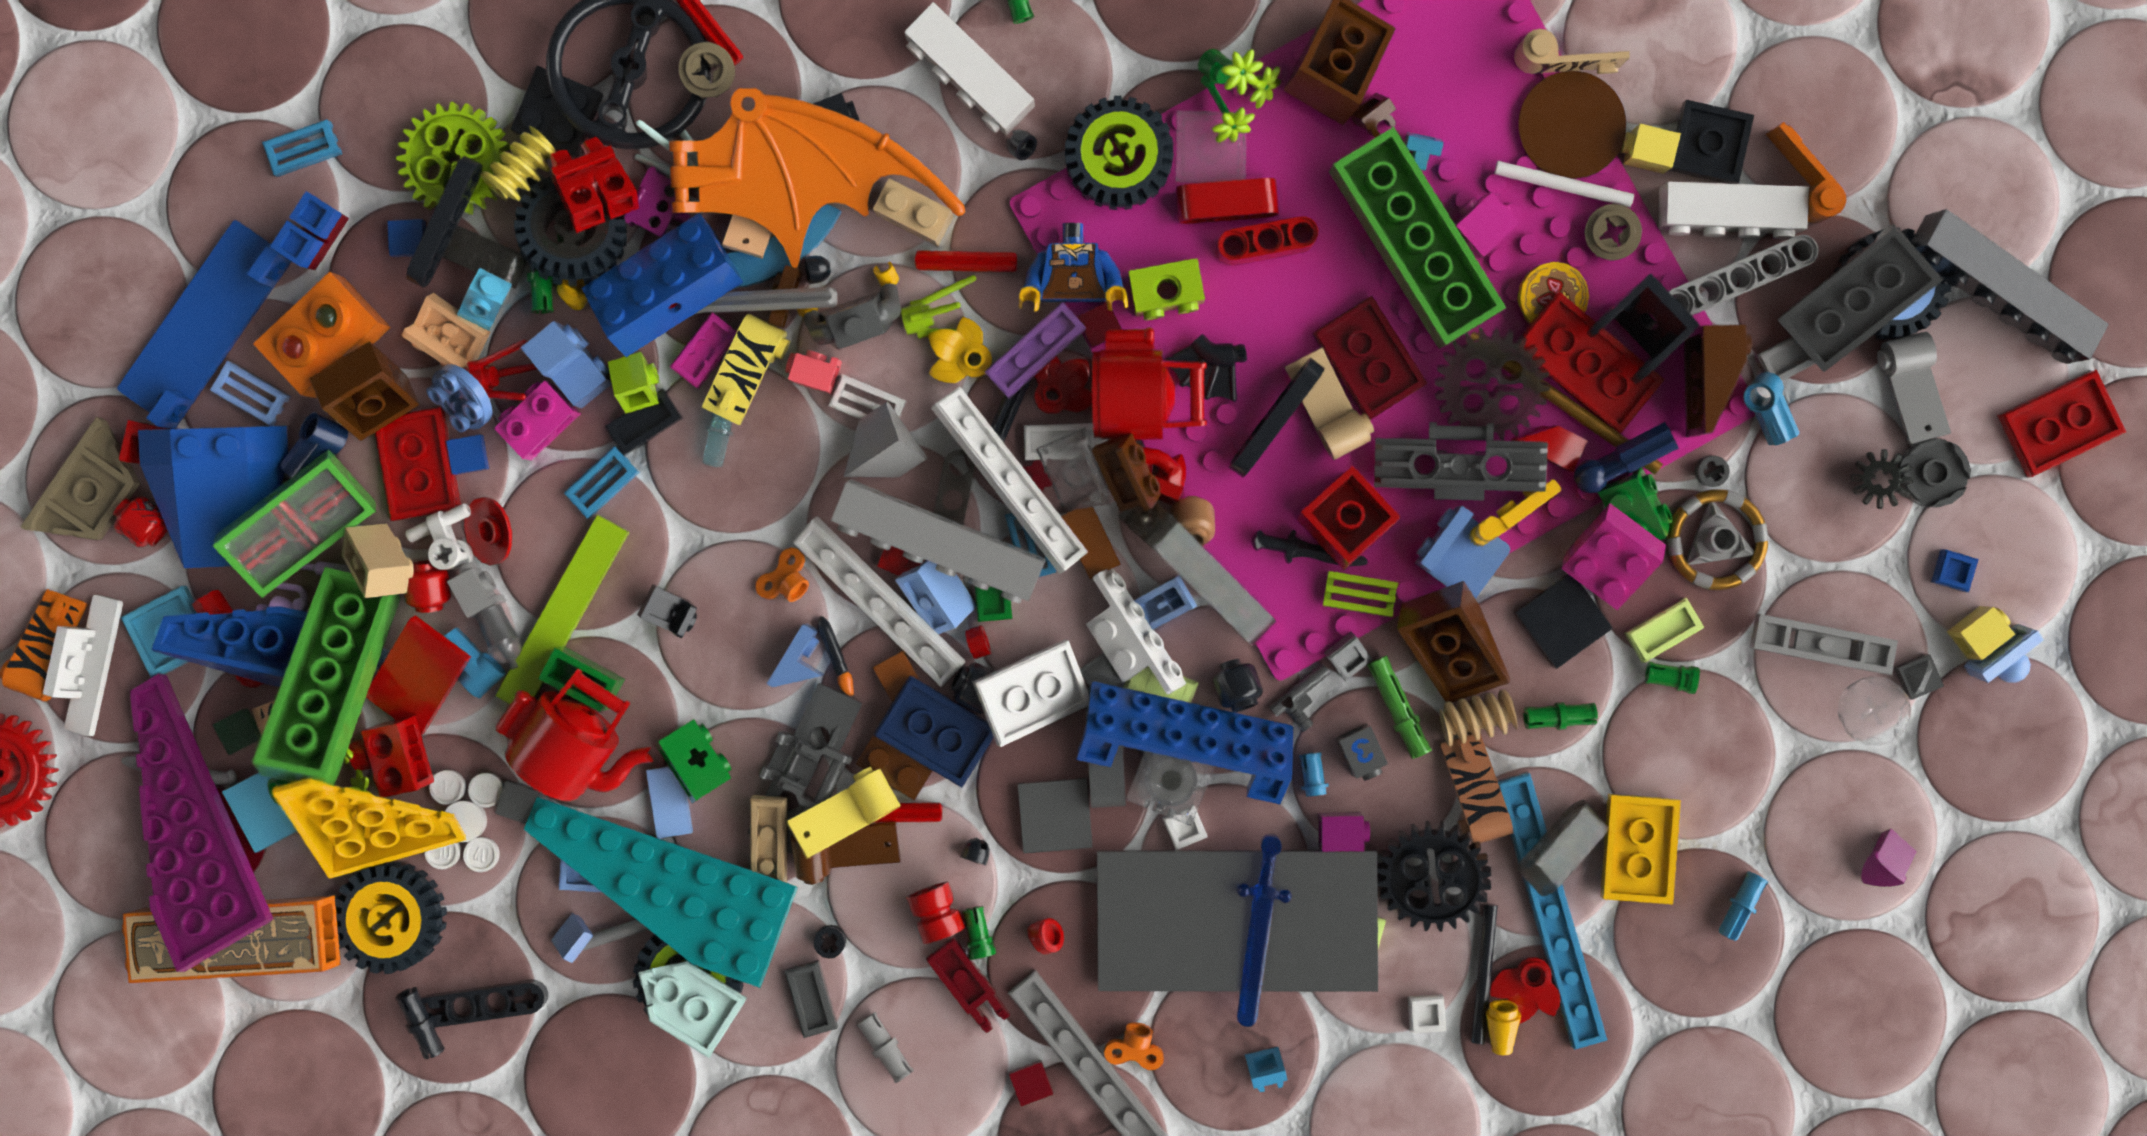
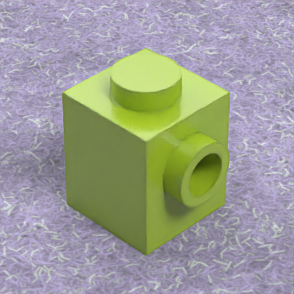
[608,352,660,414]

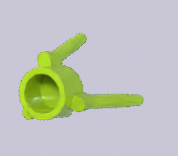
[901,275,976,339]

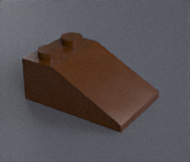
[1283,0,1396,125]
[1684,324,1752,437]
[1397,581,1510,702]

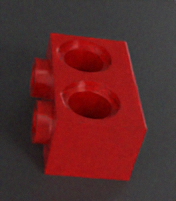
[361,715,435,798]

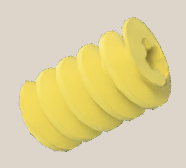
[480,126,556,202]

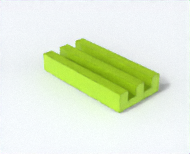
[1322,571,1398,618]

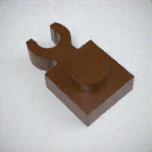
[768,265,803,329]

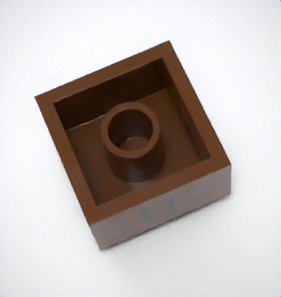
[310,341,420,441]

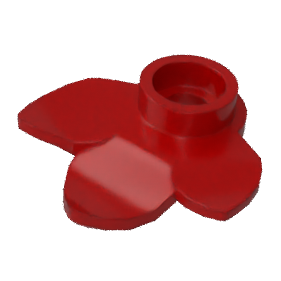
[1034,356,1092,414]
[1490,957,1561,1024]

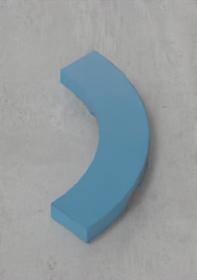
[727,204,842,289]

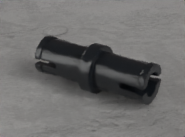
[395,987,445,1059]

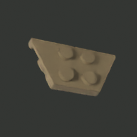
[20,417,141,540]

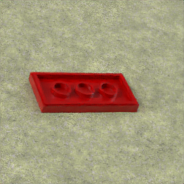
[1512,291,1665,434]

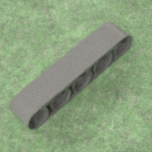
[1653,235,1819,321]

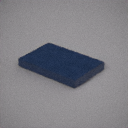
[873,675,994,788]

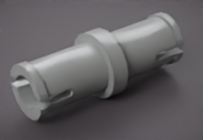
[857,1012,914,1083]

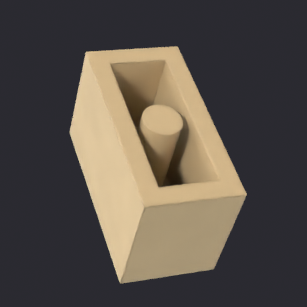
[873,178,954,247]
[342,523,413,598]

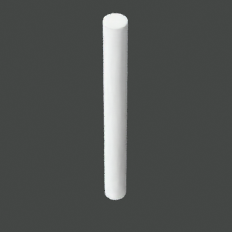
[1494,161,1634,207]

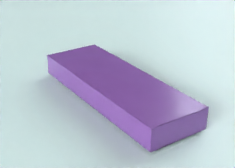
[985,302,1086,399]

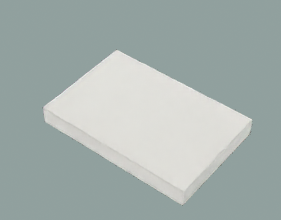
[972,639,1089,747]

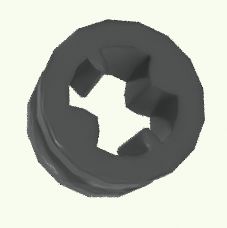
[1695,456,1730,487]

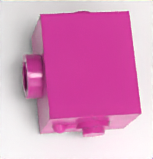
[1454,192,1520,259]

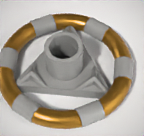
[1666,489,1769,590]

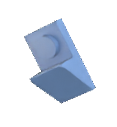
[767,623,824,687]

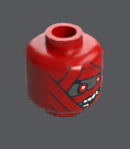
[113,496,168,548]

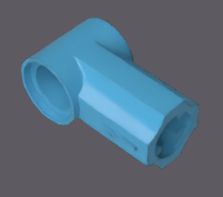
[1743,372,1800,446]
[444,628,506,698]

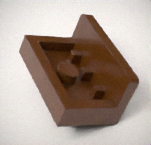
[1091,433,1161,512]

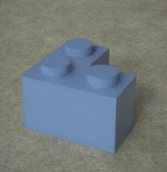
[521,321,612,408]

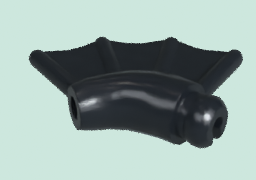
[1164,333,1247,402]

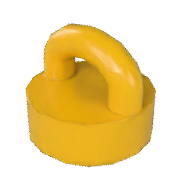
[557,279,588,310]

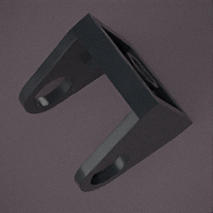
[1586,273,1700,384]

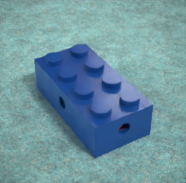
[582,213,744,357]

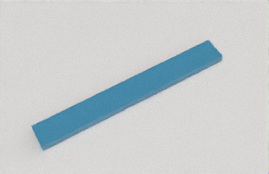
[1498,772,1607,1050]

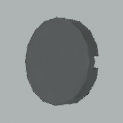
[1898,438,1971,508]

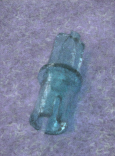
[702,408,734,467]

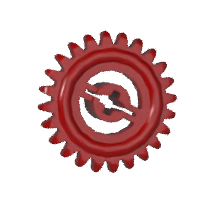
[0,713,59,828]

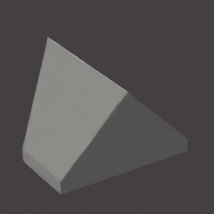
[844,401,928,477]

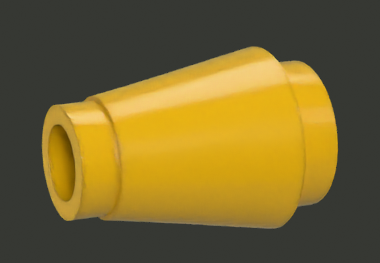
[1486,1000,1521,1055]

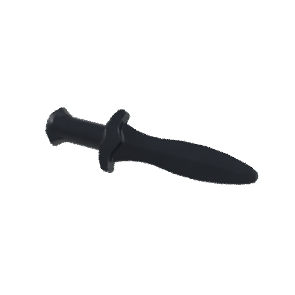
[1251,530,1368,566]

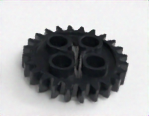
[1377,821,1492,932]

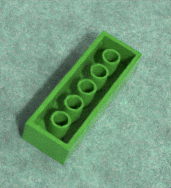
[1329,127,1506,349]
[252,567,401,786]

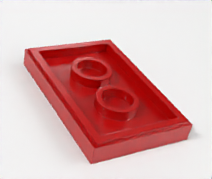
[1997,369,2126,478]
[375,407,461,521]
[366,615,471,735]

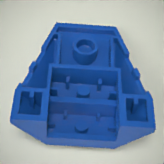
[138,426,289,568]

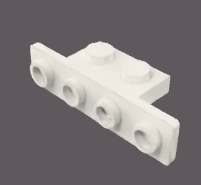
[1086,568,1186,694]
[43,595,123,736]

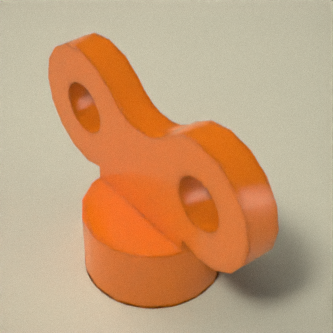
[755,547,809,602]
[1104,1022,1164,1070]

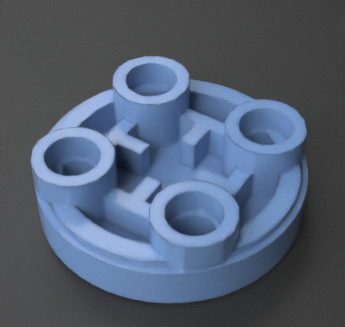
[426,364,493,432]

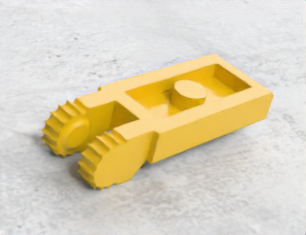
[1469,479,1561,547]

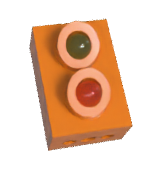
[253,272,391,398]

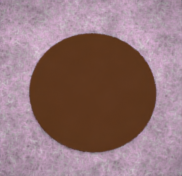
[1519,71,1627,179]

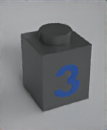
[1335,724,1388,781]

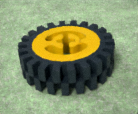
[335,862,447,974]

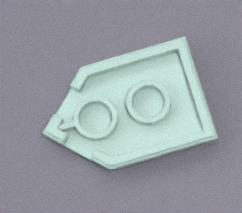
[638,961,747,1058]

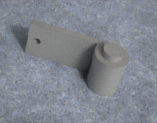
[1877,331,1951,445]

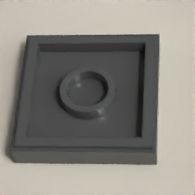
[1018,778,1093,853]

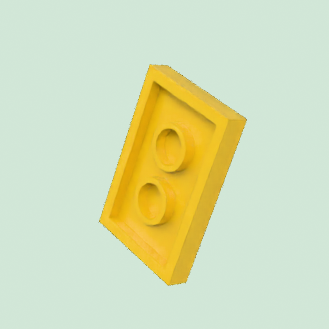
[1600,794,1681,905]

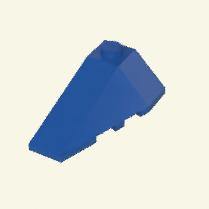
[152,606,308,687]

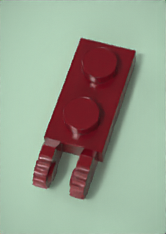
[926,936,1010,1033]

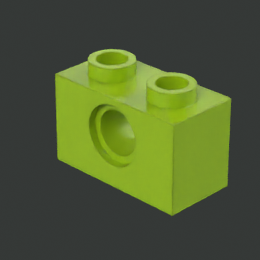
[1128,258,1205,321]

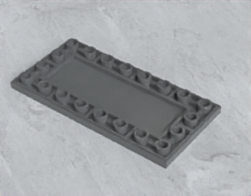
[1097,850,1378,992]

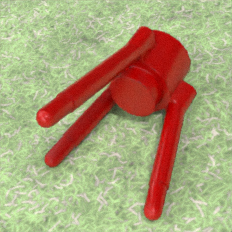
[464,339,537,400]

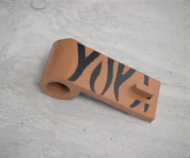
[1440,734,1513,844]

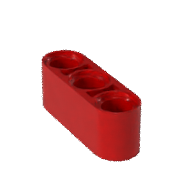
[1176,178,1279,224]
[1216,216,1319,265]

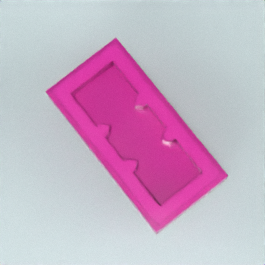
[669,312,737,389]

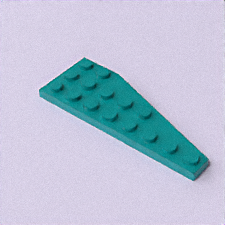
[524,797,798,988]

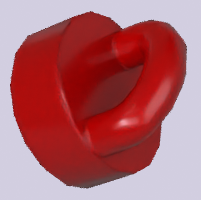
[1027,918,1064,954]

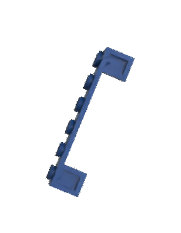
[117,220,292,429]
[1077,682,1294,804]

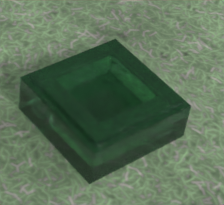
[213,708,262,755]

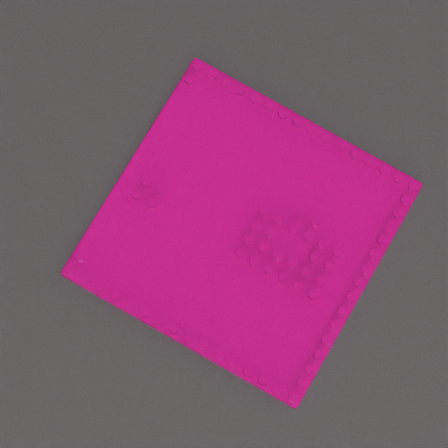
[1010,0,1756,681]

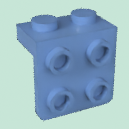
[1414,506,1510,599]

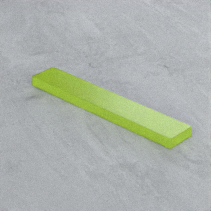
[495,515,630,704]

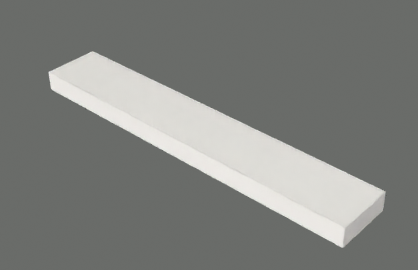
[931,387,1088,574]
[793,516,966,687]

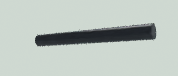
[1471,904,1498,1044]

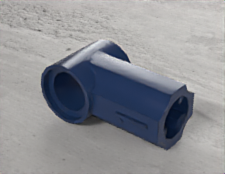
[280,413,348,477]

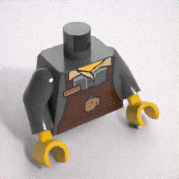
[797,261,901,349]

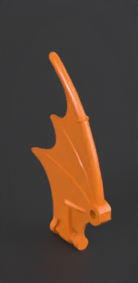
[669,87,965,268]

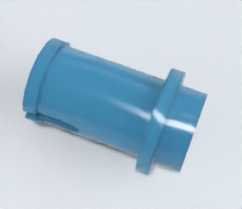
[1299,752,1329,797]

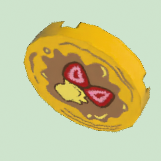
[1517,262,1589,324]

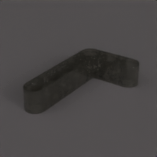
[1118,503,1276,646]

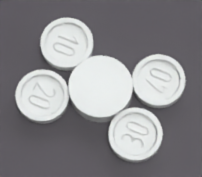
[425,770,504,872]

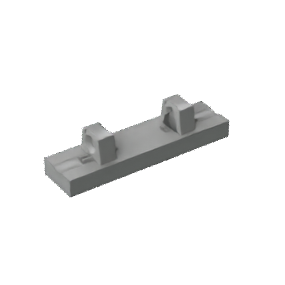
[1750,614,1898,675]

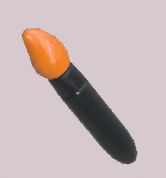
[817,616,854,696]

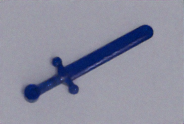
[1237,834,1292,1027]

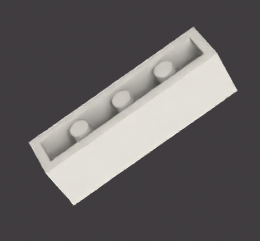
[904,2,1035,136]
[1658,181,1809,239]

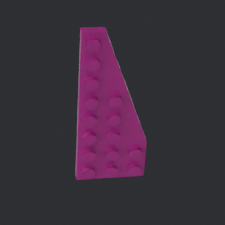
[130,673,274,972]

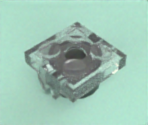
[1126,751,1215,826]

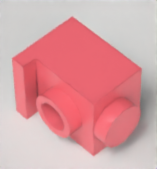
[785,350,842,395]

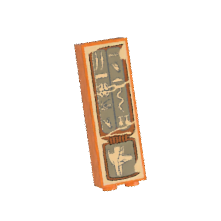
[122,895,341,983]

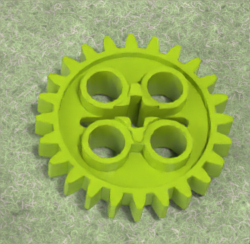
[396,101,510,215]

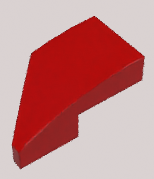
[1510,425,1588,472]

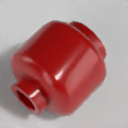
[404,560,451,613]

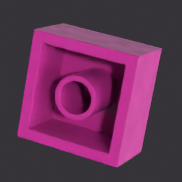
[1561,503,1666,610]

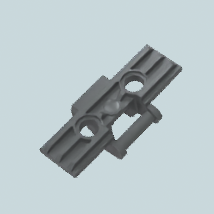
[1374,422,1548,501]
[747,683,863,854]

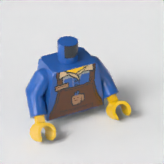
[1018,223,1128,311]

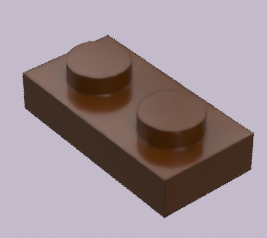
[856,735,933,801]

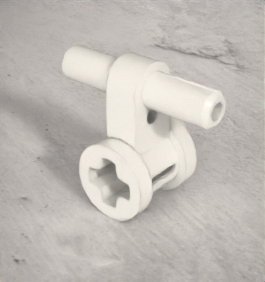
[405,503,473,571]

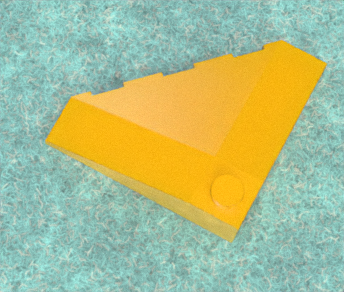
[273,778,466,879]

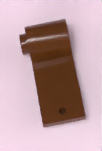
[790,822,901,885]

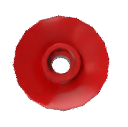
[464,497,512,566]

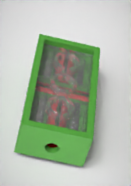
[212,449,376,598]

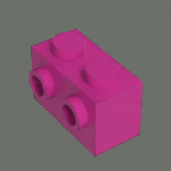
[494,381,581,461]

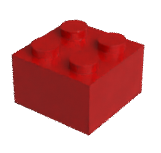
[1297,465,1401,570]

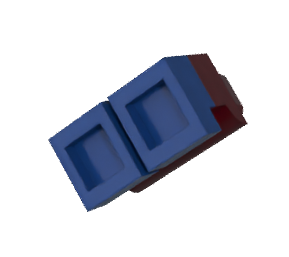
[270,191,349,270]

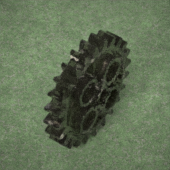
[1434,327,1550,441]

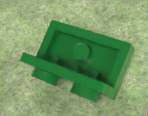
[1598,467,1672,540]

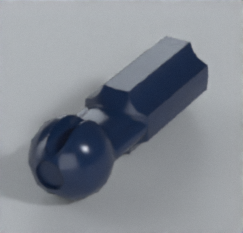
[1573,422,1679,493]

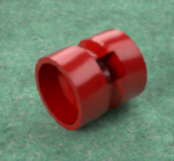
[906,881,965,944]

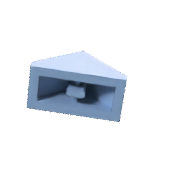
[1134,575,1197,630]

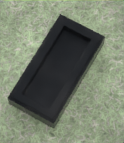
[605,389,684,456]

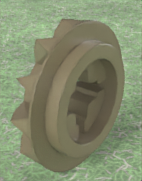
[678,42,735,99]
[1584,204,1642,261]

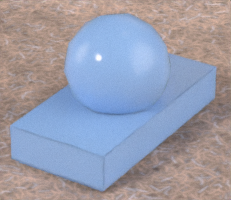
[1964,624,2044,683]

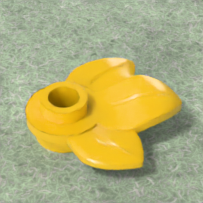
[929,317,992,383]

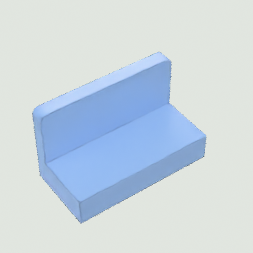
[895,560,976,634]

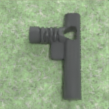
[1269,663,1331,732]

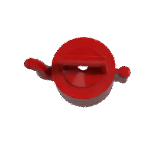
[1092,327,1207,476]
[495,668,653,801]

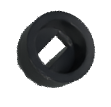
[1006,129,1037,161]
[804,255,831,285]
[960,838,990,865]

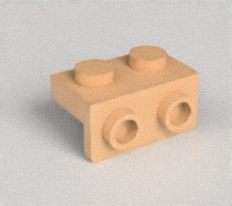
[401,293,491,369]

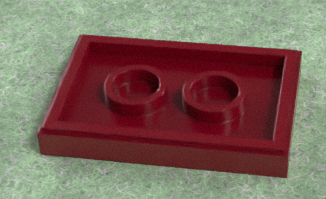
[1312,296,1428,420]

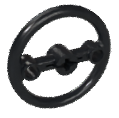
[546,0,711,150]

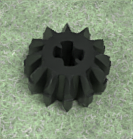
[1850,449,1914,509]

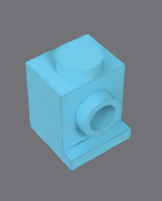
[457,268,512,331]

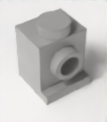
[447,562,507,618]

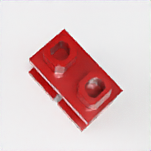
[550,137,639,233]

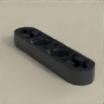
[406,156,483,288]
[1228,357,1325,478]
[421,980,548,1028]

